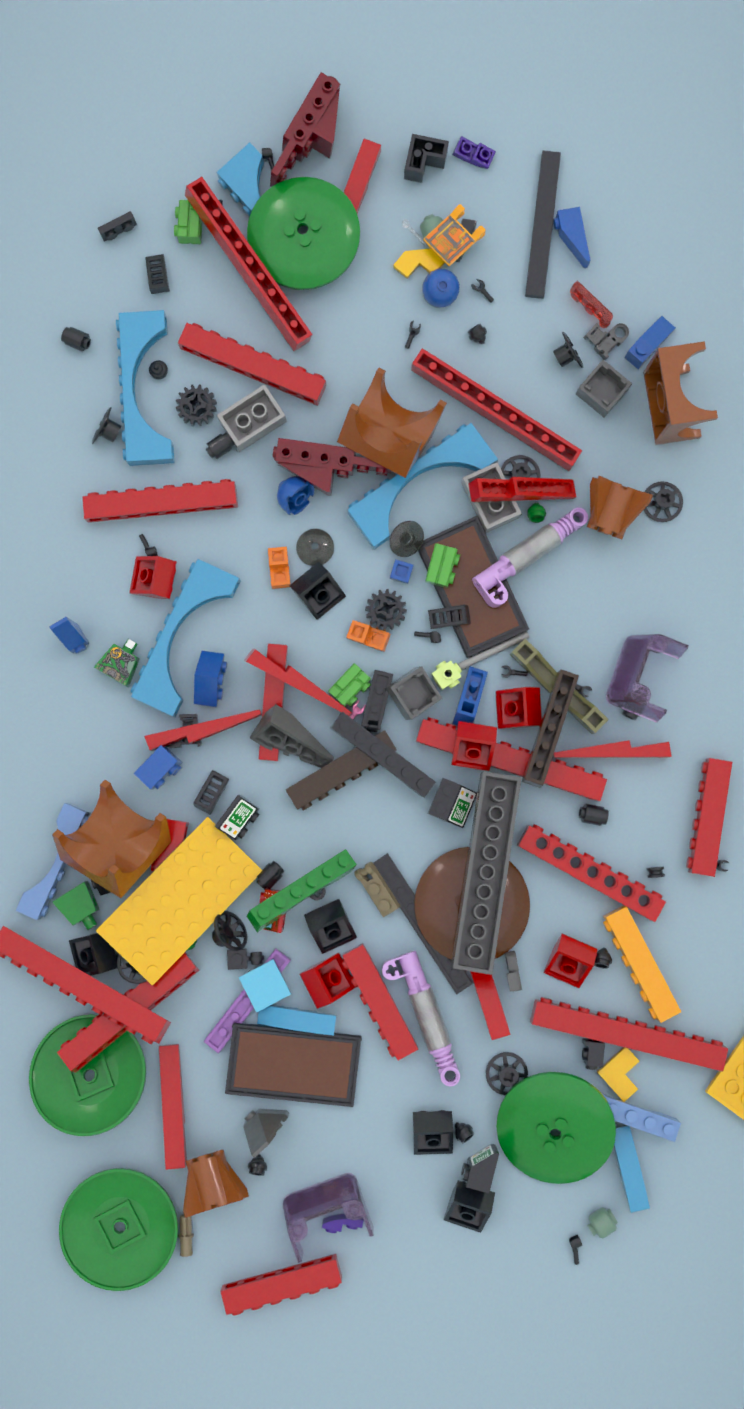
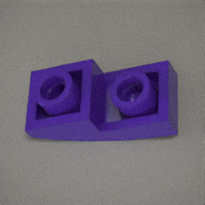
[452,136,496,169]
[322,1213,364,1233]

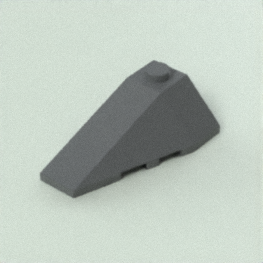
[250,704,334,768]
[243,1109,289,1158]

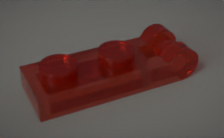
[570,280,613,328]

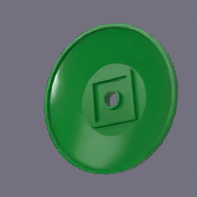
[247,177,360,290]
[29,1014,146,1136]
[496,1072,616,1184]
[59,1168,178,1291]

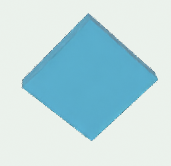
[239,959,292,1013]

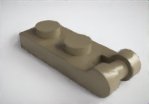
[354,862,401,917]

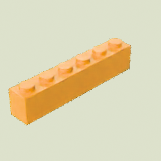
[603,905,681,1023]

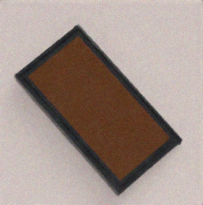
[415,516,529,658]
[225,1022,362,1107]

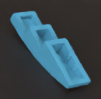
[257,1005,336,1036]
[614,1126,650,1213]

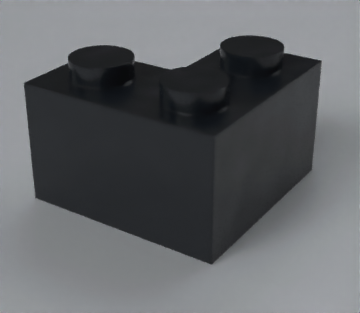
[404,134,449,183]

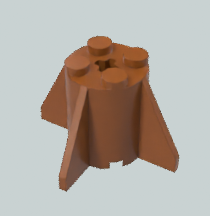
[587,475,653,540]
[183,1149,249,1218]

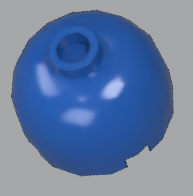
[422,269,460,308]
[277,476,314,515]

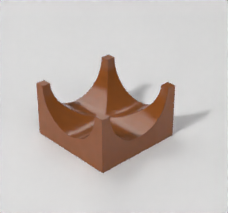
[643,341,718,445]
[337,367,447,478]
[52,780,171,898]

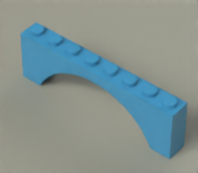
[217,142,264,217]
[116,310,175,466]
[347,423,498,550]
[131,559,241,717]

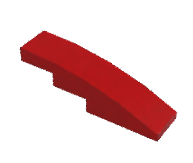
[470,971,511,1040]

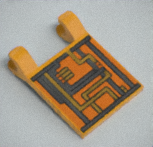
[423,204,486,267]

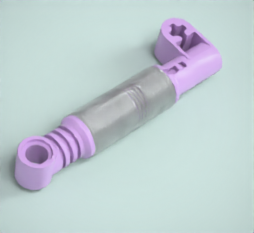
[472,508,588,608]
[382,950,460,1087]

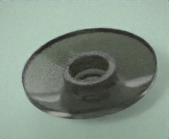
[390,521,424,557]
[296,529,334,566]

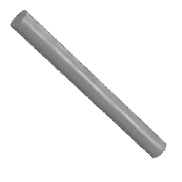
[458,631,530,670]

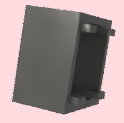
[576,360,632,418]
[385,666,442,720]

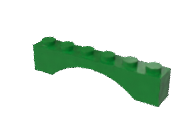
[246,849,357,933]

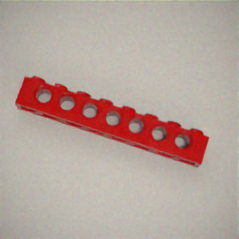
[517,824,666,922]

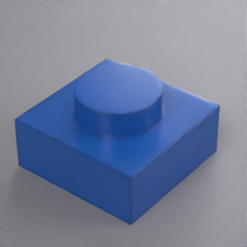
[390,559,414,584]

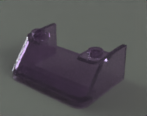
[606,634,689,722]
[283,1173,374,1263]

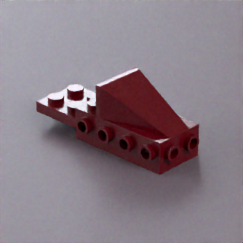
[270,72,341,187]
[273,438,392,496]

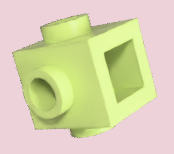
[431,661,462,691]

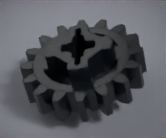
[176,384,217,427]
[365,589,407,631]

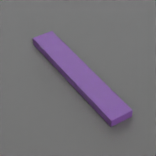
[203,948,291,1054]

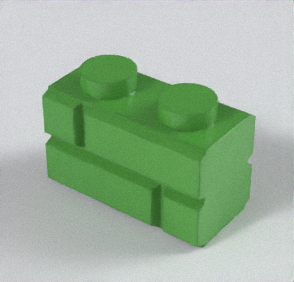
[174,200,202,244]
[425,543,460,588]
[328,663,371,707]

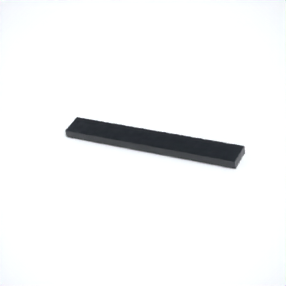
[525,150,561,299]
[373,853,473,995]

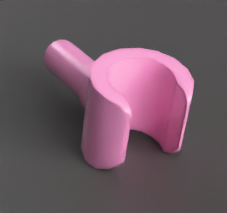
[350,700,366,719]

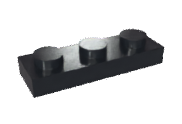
[361,670,393,730]

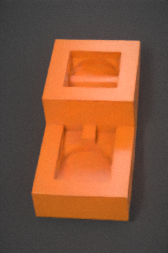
[268,546,291,589]
[346,620,391,652]

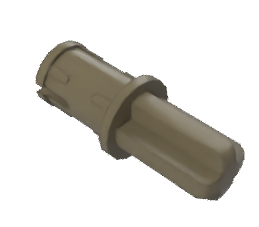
[178,1215,194,1257]

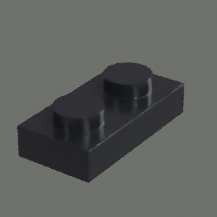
[97,211,137,242]

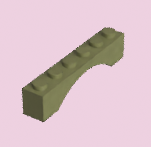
[510,639,609,734]

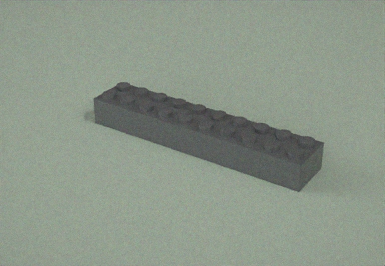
[451,771,522,975]

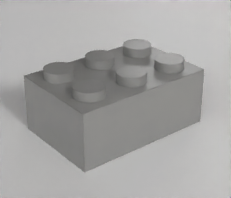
[217,384,287,452]
[461,462,522,534]

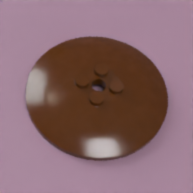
[414,847,530,960]

